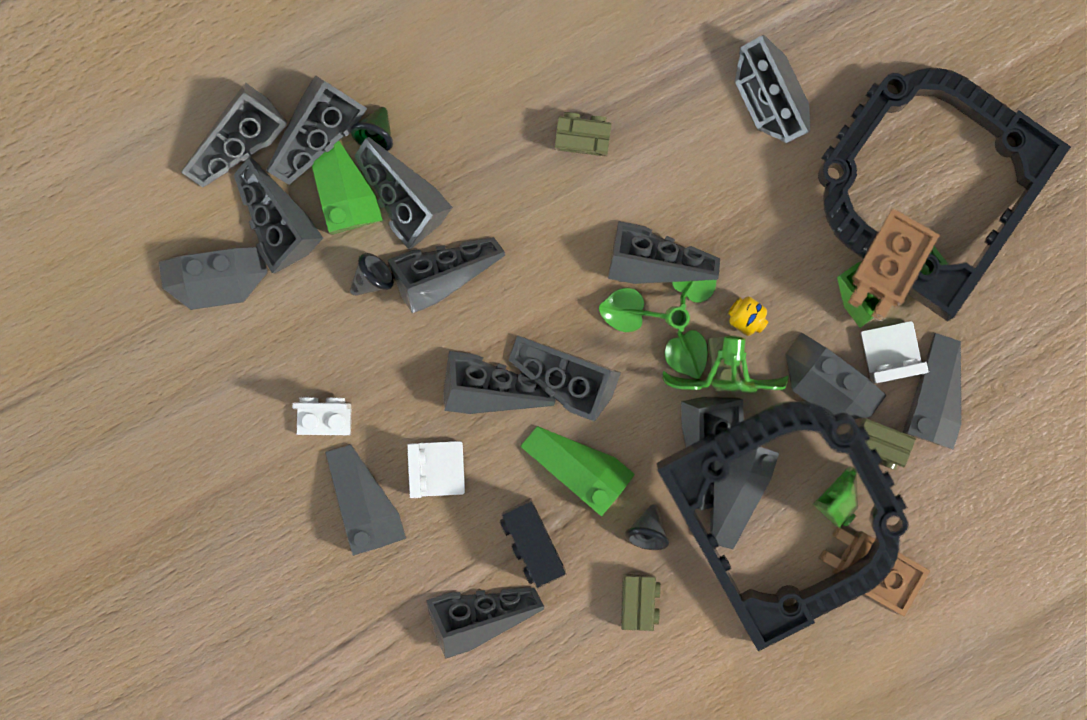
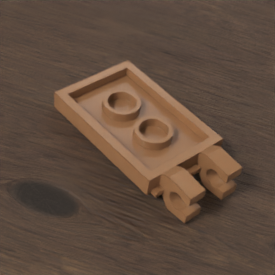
[848,208,939,321]
[819,527,930,617]

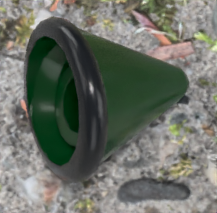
[350,107,393,151]

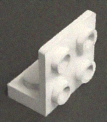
[861,321,929,383]
[293,398,351,435]
[408,441,465,498]

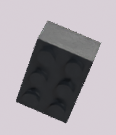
[500,499,566,588]

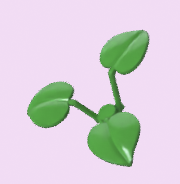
[599,280,716,379]
[663,336,788,392]

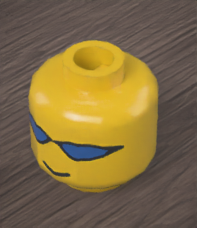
[728,296,768,336]

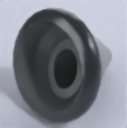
[350,253,394,296]
[625,505,669,550]

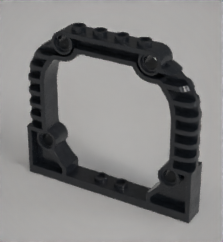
[818,67,1071,322]
[656,401,908,652]

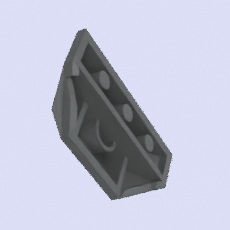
[735,35,810,143]
[159,247,268,310]
[785,333,887,419]

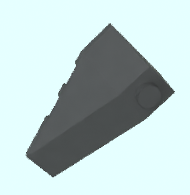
[266,75,367,185]
[181,83,287,187]
[355,137,453,249]
[234,158,323,273]
[608,221,720,284]
[388,237,505,313]
[902,333,961,450]
[509,335,621,421]
[443,351,555,414]
[681,397,744,511]
[326,445,406,556]
[710,447,779,549]
[426,587,544,659]

